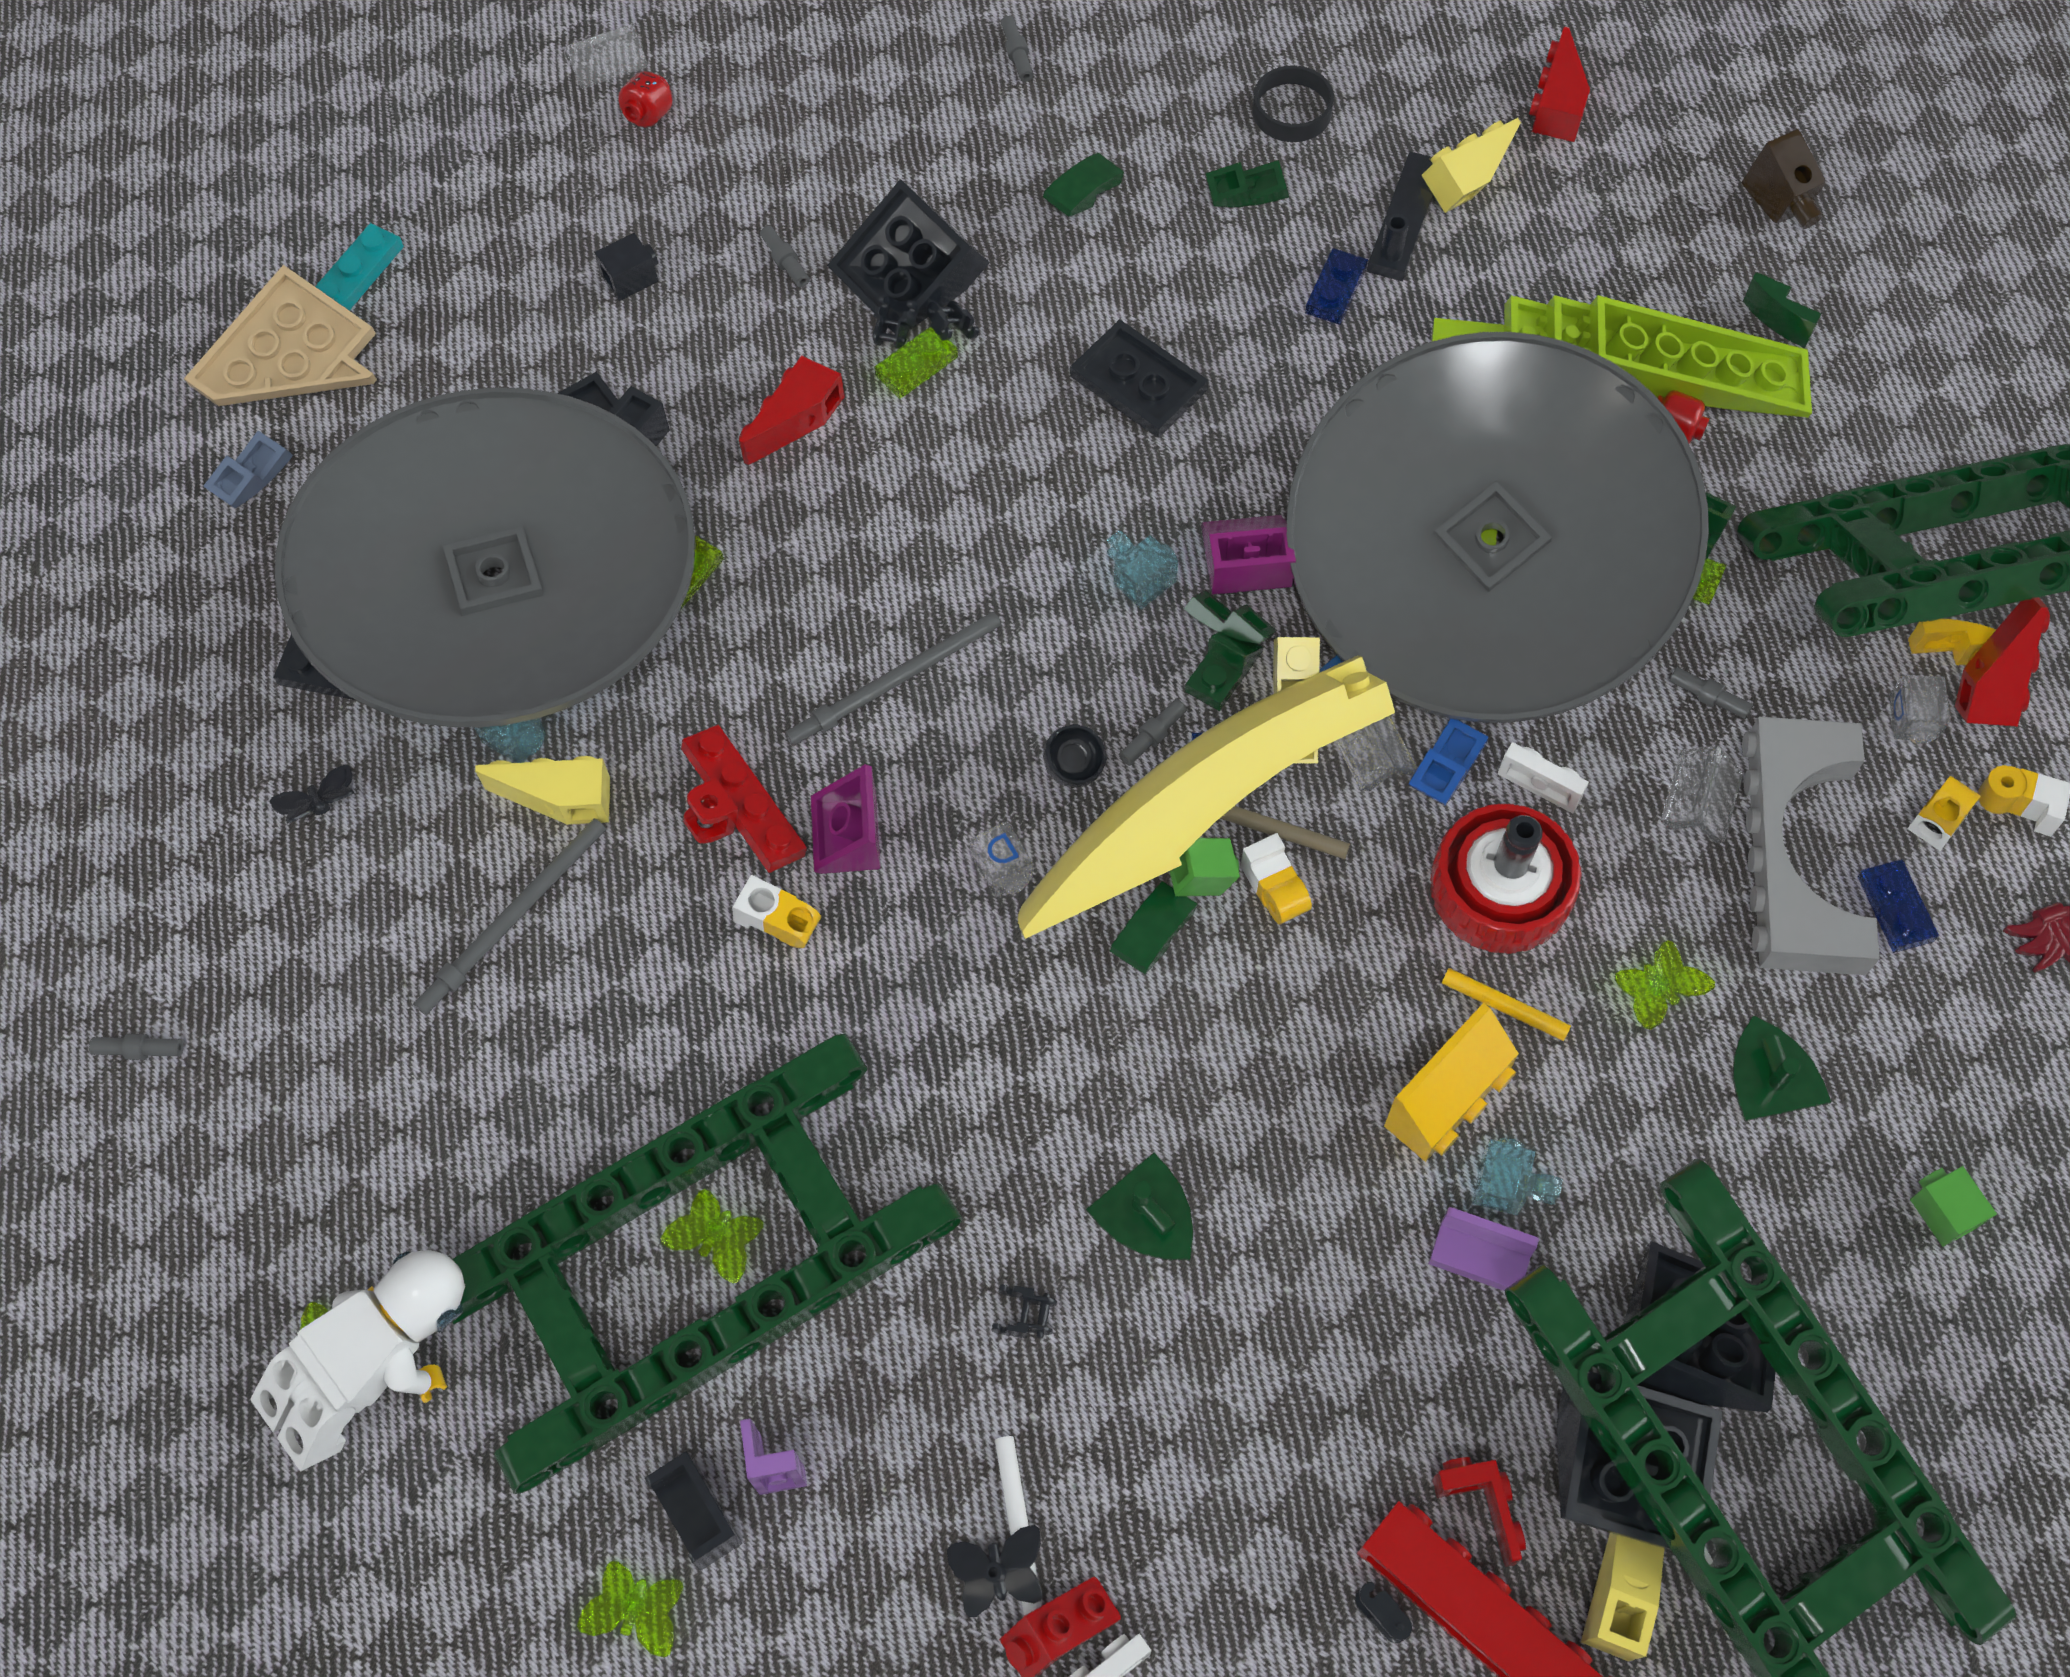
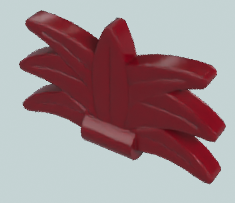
[2003,902,2070,973]

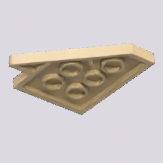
[184,265,377,406]

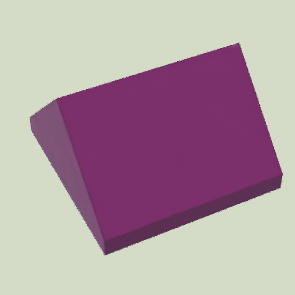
[811,764,880,874]

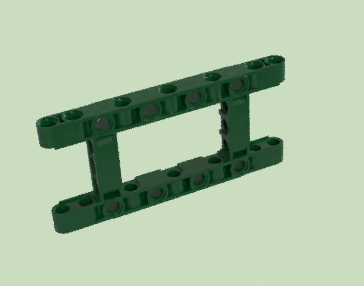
[1737,444,2070,637]
[437,1034,963,1494]
[1504,1159,2017,1677]

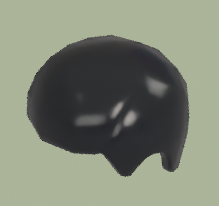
[1043,724,1107,788]

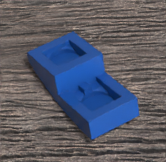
[1409,719,1489,806]

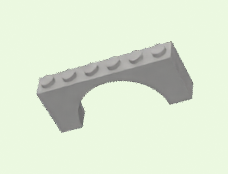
[1742,717,1880,975]

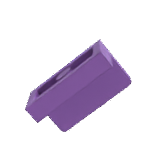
[1428,1207,1539,1291]
[740,1418,807,1495]

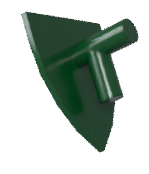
[1732,1016,1832,1121]
[1086,1152,1193,1261]

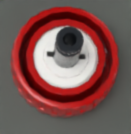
[1430,804,1582,954]

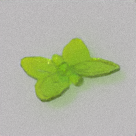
[1615,940,1715,1030]
[661,1189,763,1284]
[577,1561,683,1658]

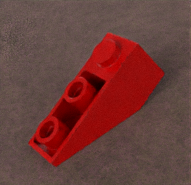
[1529,27,1590,142]
[739,355,845,465]
[1955,597,2050,727]

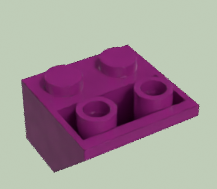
[1201,515,1296,595]

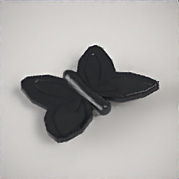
[269,764,354,824]
[947,1525,1043,1618]

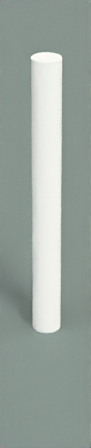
[995,1436,1042,1616]

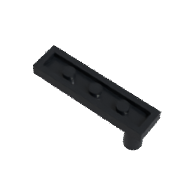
[1367,151,1434,282]

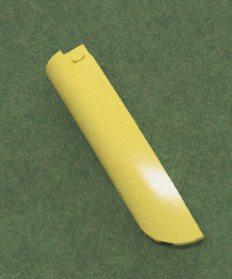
[1018,655,1395,939]

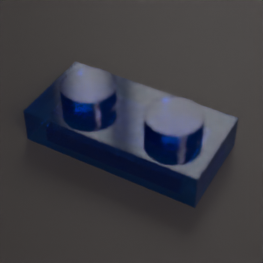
[1305,248,1368,325]
[1857,859,1939,953]

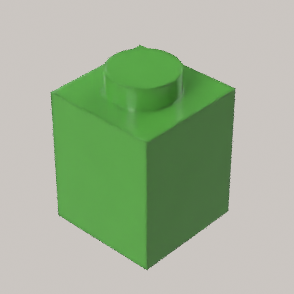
[1169,838,1240,896]
[1910,1166,1997,1247]

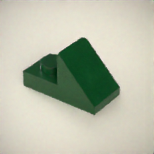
[1185,632,1263,712]

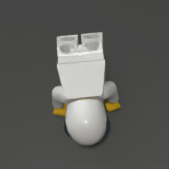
[250,1250,465,1472]

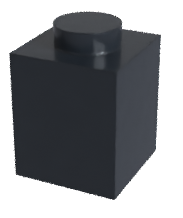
[594,233,659,301]

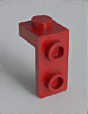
[1432,1457,1526,1567]
[999,1577,1121,1677]

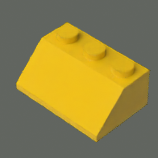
[1384,1002,1519,1162]

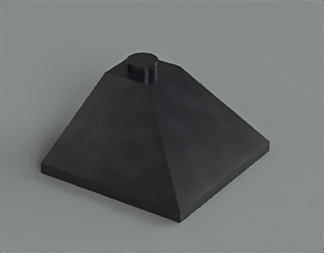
[827,179,990,334]
[1623,1241,1776,1413]
[1557,1371,1723,1551]

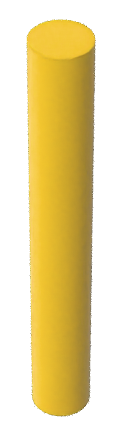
[1441,968,1571,1041]

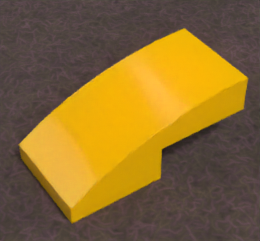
[1908,619,1996,665]

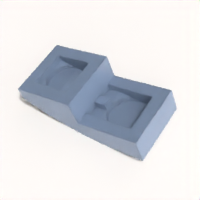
[203,431,293,508]

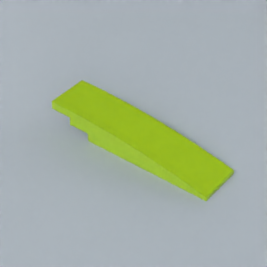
[1504,295,1812,417]

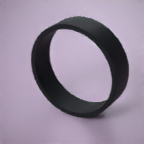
[1252,65,1334,142]

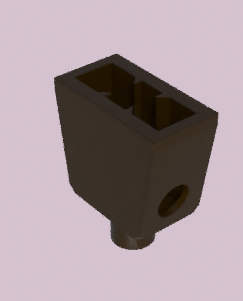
[1741,129,1825,229]

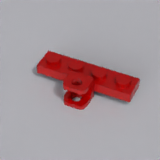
[681,725,807,873]

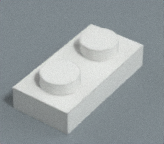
[1498,742,1589,813]
[1069,1634,1151,1677]

